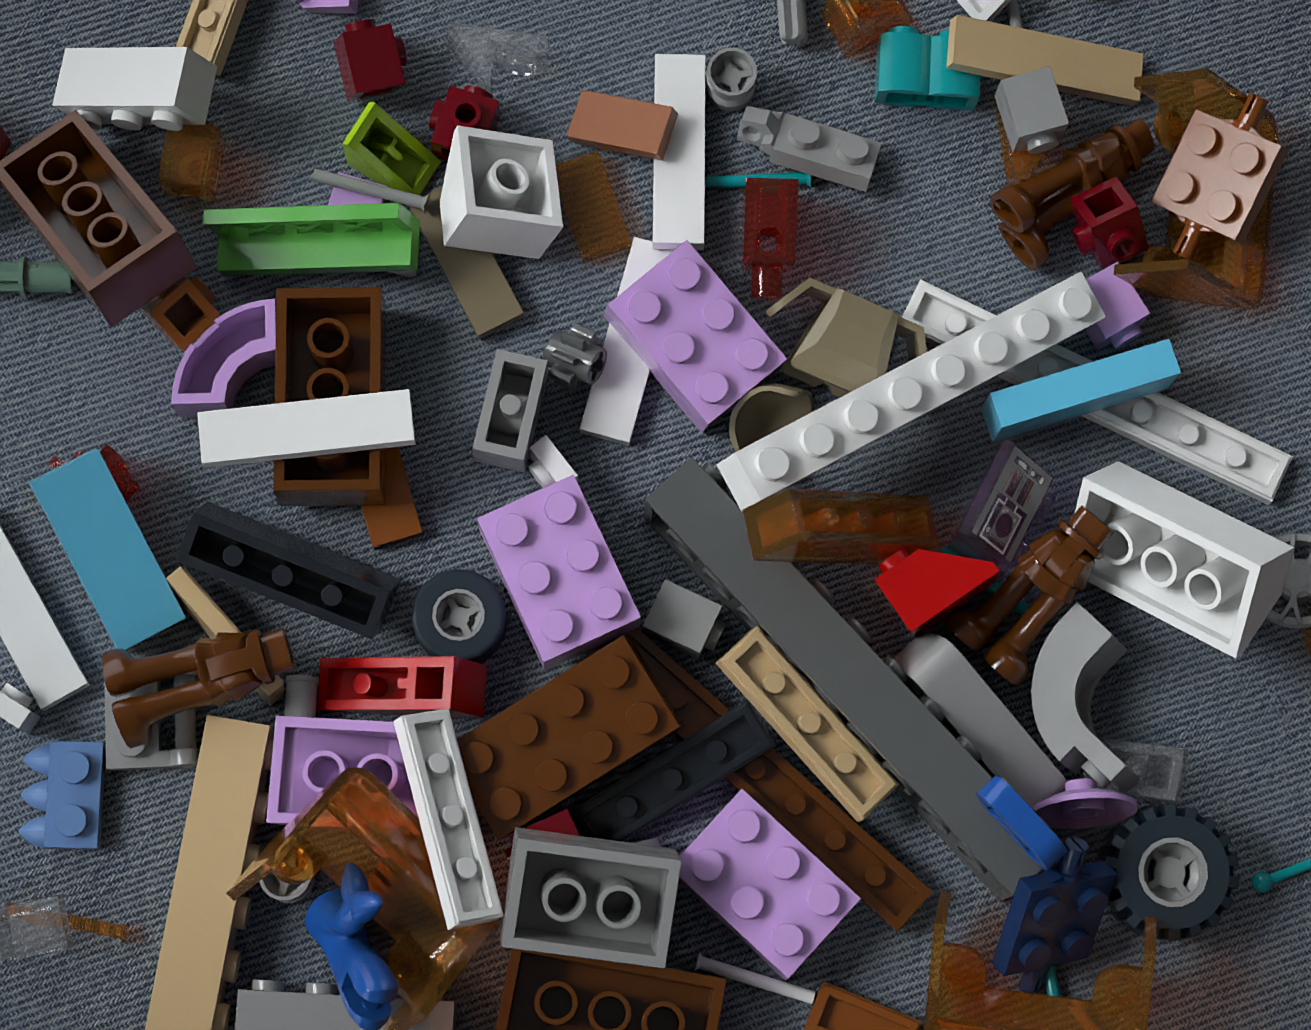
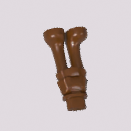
[990,118,1155,270]
[943,506,1114,687]
[102,628,295,749]

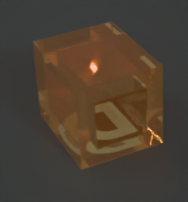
[158,120,226,201]

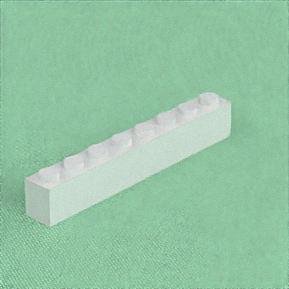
[716,272,1106,512]

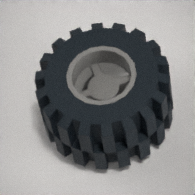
[1098,805,1240,940]

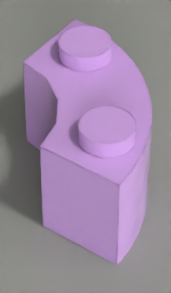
[171,299,276,418]

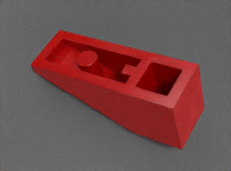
[316,656,487,718]

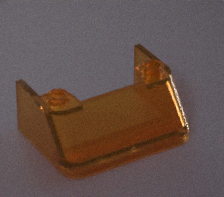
[1113,68,1279,308]
[226,767,500,1030]
[924,891,1157,1030]

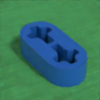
[975,775,1067,871]

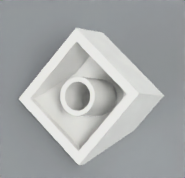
[440,126,563,259]

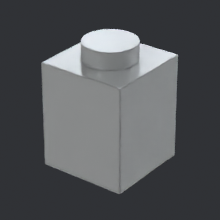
[994,67,1069,154]
[642,579,726,660]

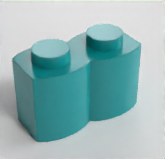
[874,26,981,110]

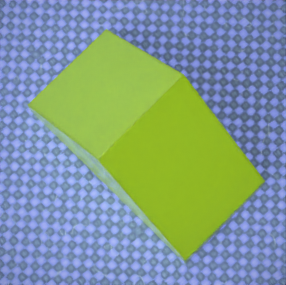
[342,102,441,195]

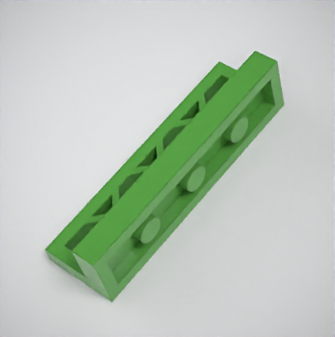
[203,203,420,276]

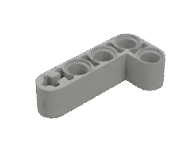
[893,631,1067,808]

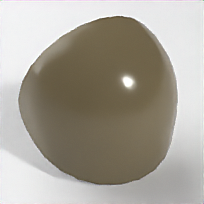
[729,384,814,452]

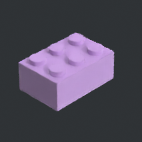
[603,240,787,433]
[477,474,641,671]
[678,789,861,980]

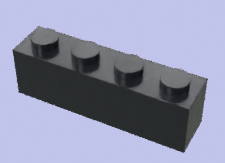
[175,502,401,639]

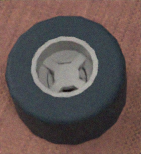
[411,569,507,664]

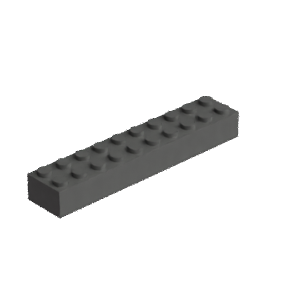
[643,457,1057,902]

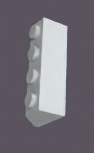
[1075,461,1295,658]

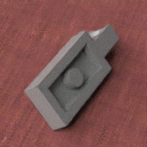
[737,106,882,192]

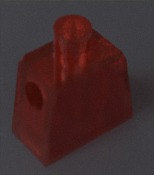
[740,177,798,299]

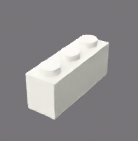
[52,47,218,131]

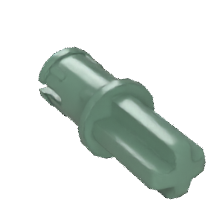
[0,256,75,298]

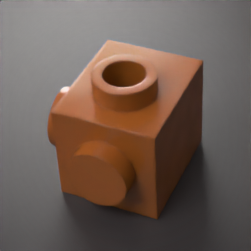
[139,276,221,352]

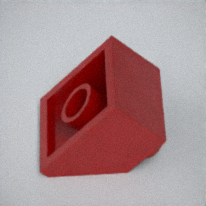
[874,548,1000,638]

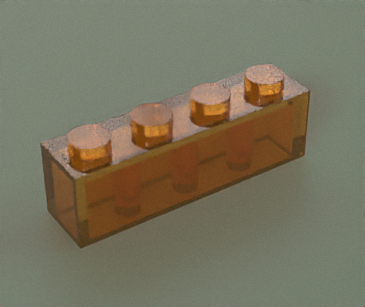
[742,489,940,564]

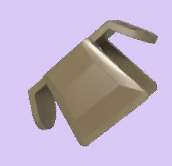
[765,277,927,398]

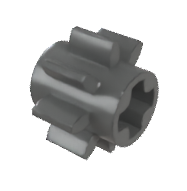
[543,323,607,392]

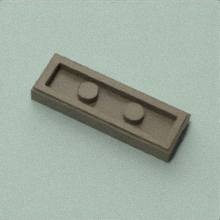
[409,187,524,340]

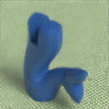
[304,862,399,1030]

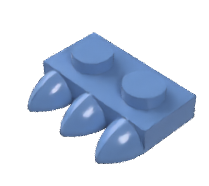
[19,741,106,850]

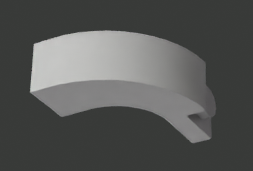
[1031,602,1141,794]

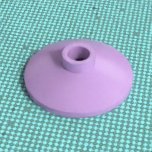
[1032,778,1138,829]

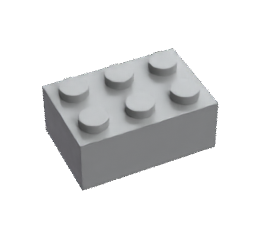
[499,827,682,968]

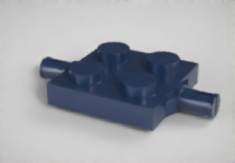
[992,837,1117,995]

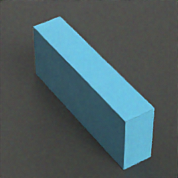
[981,339,1181,442]
[28,448,186,650]

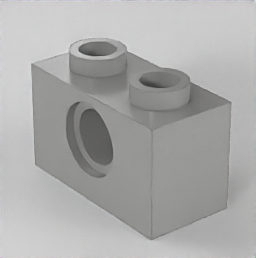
[472,349,549,473]

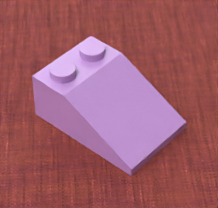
[266,716,423,837]

